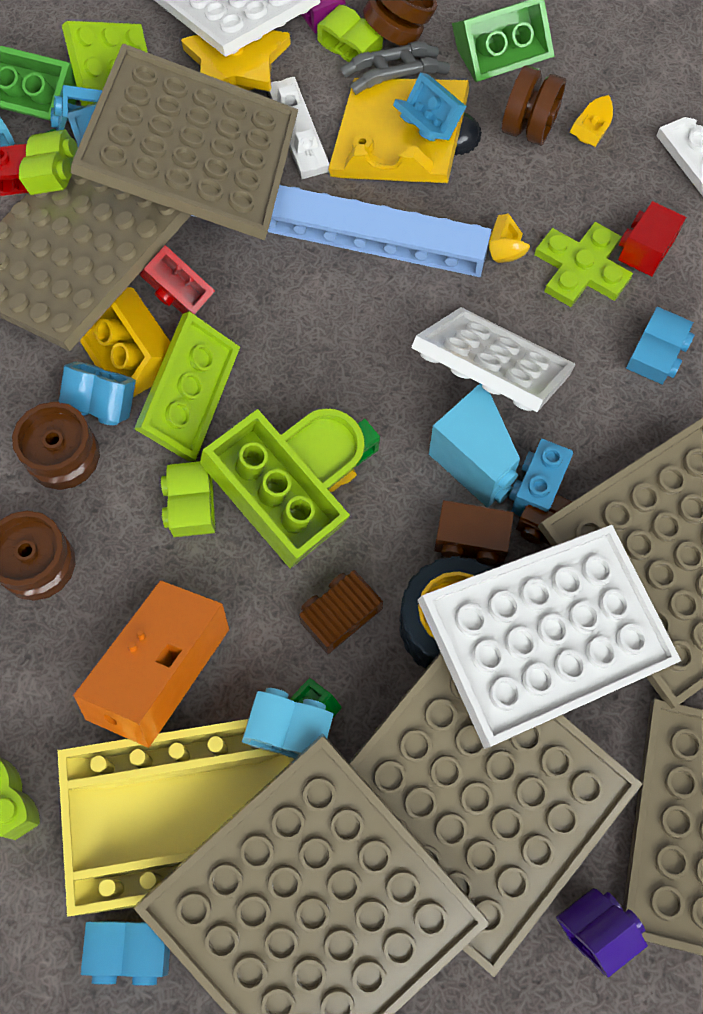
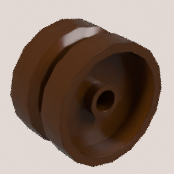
[363,0,438,46]
[501,65,566,146]
[12,402,100,490]
[0,510,76,601]

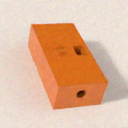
[73,580,229,748]

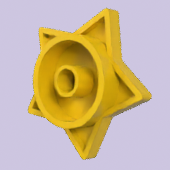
[181,30,291,91]

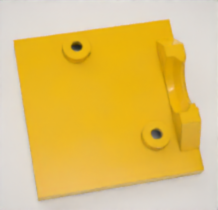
[328,78,469,183]

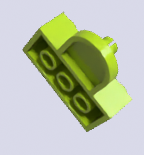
[200,409,364,569]

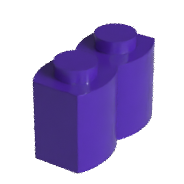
[556,888,648,978]

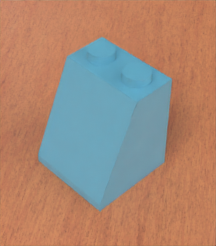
[429,383,520,508]

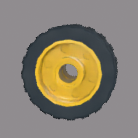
[399,556,492,669]

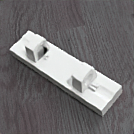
[268,77,330,179]

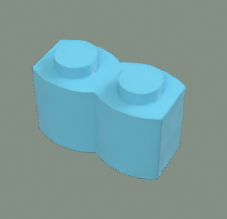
[242,688,333,759]

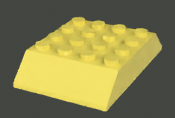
[57,719,294,917]

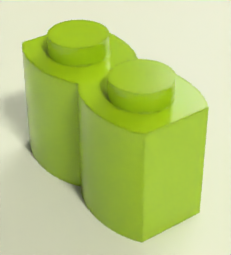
[317,5,383,62]
[19,129,78,195]
[161,461,215,537]
[0,758,40,840]

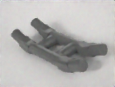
[340,41,450,95]

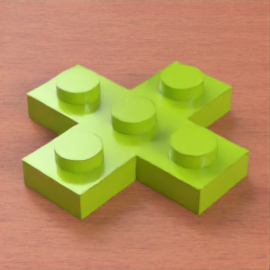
[534,222,633,307]

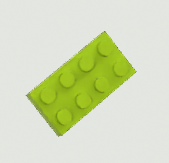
[134,311,240,461]

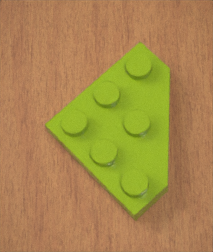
[62,21,148,106]

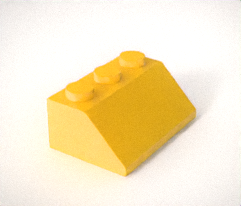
[80,287,170,397]

